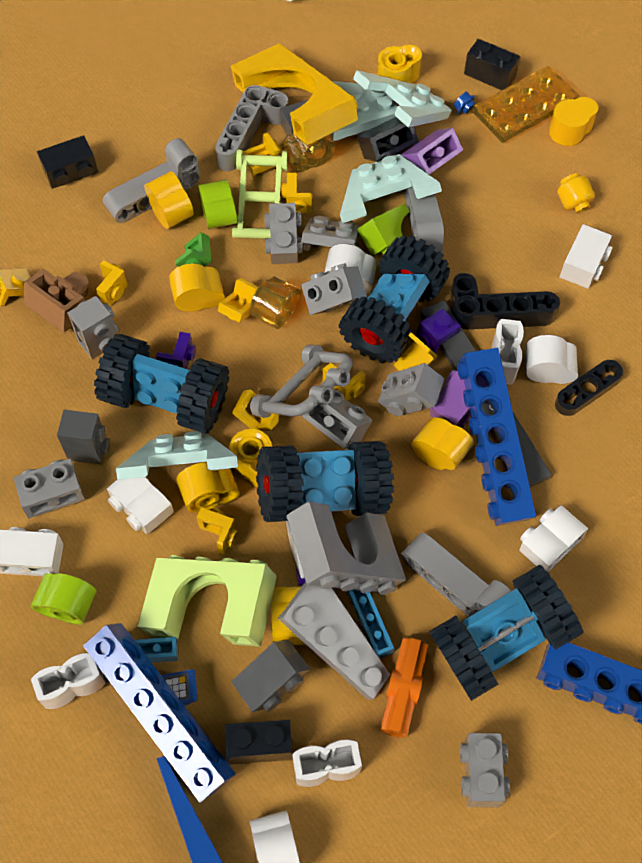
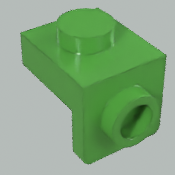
[176,232,212,267]

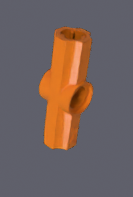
[380,638,428,738]

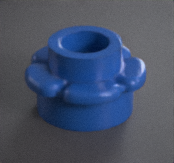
[453,91,475,114]

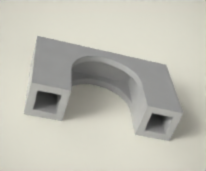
[286,501,406,595]

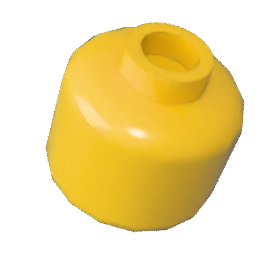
[557,173,595,213]

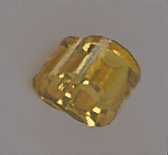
[281,132,336,172]
[249,276,302,329]

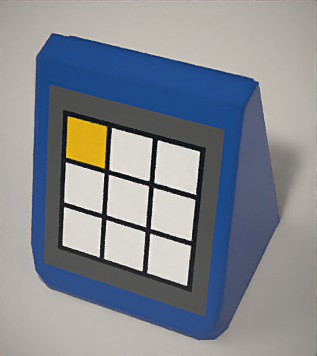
[162,669,197,706]

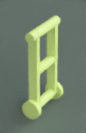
[232,150,288,239]

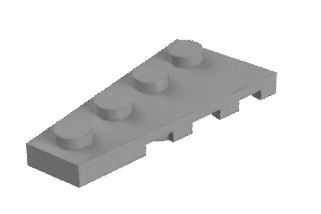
[278,582,390,700]

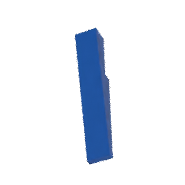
[157,756,223,863]

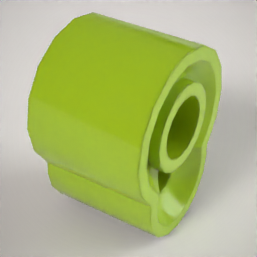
[198,179,237,229]
[30,573,97,625]

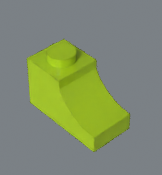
[357,203,410,257]

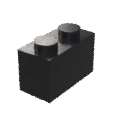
[464,38,521,92]
[357,117,419,162]
[37,135,99,189]
[225,720,293,765]

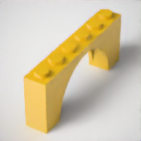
[231,43,358,145]

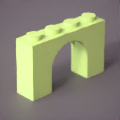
[137,555,277,647]

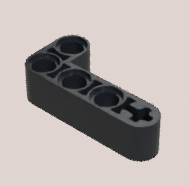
[450,273,560,330]

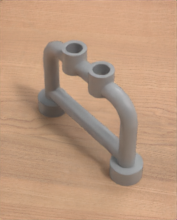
[250,344,353,418]

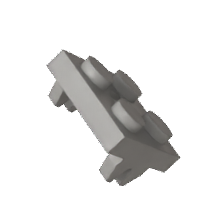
[302,216,360,251]

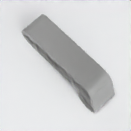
[216,85,289,172]
[103,138,200,223]
[404,187,444,254]
[400,532,511,617]

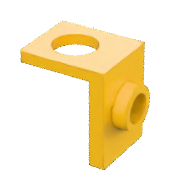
[394,333,438,371]

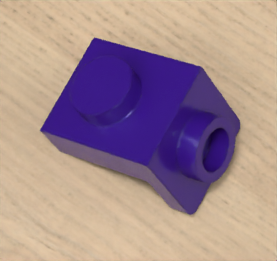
[415,309,461,354]
[156,332,196,369]

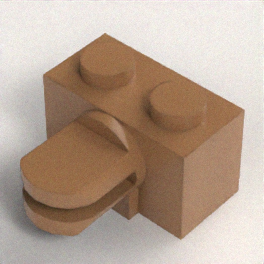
[24,269,89,333]

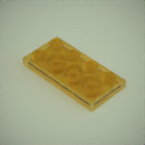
[473,65,579,143]

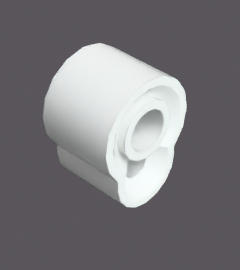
[324,244,377,294]
[526,335,578,384]
[250,810,300,863]

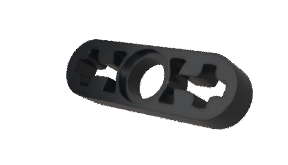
[555,360,623,416]

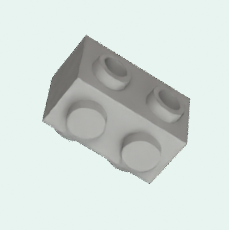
[264,203,302,264]
[301,263,367,315]
[67,296,119,360]
[378,363,445,416]
[302,389,373,449]
[13,459,85,519]
[460,733,510,808]

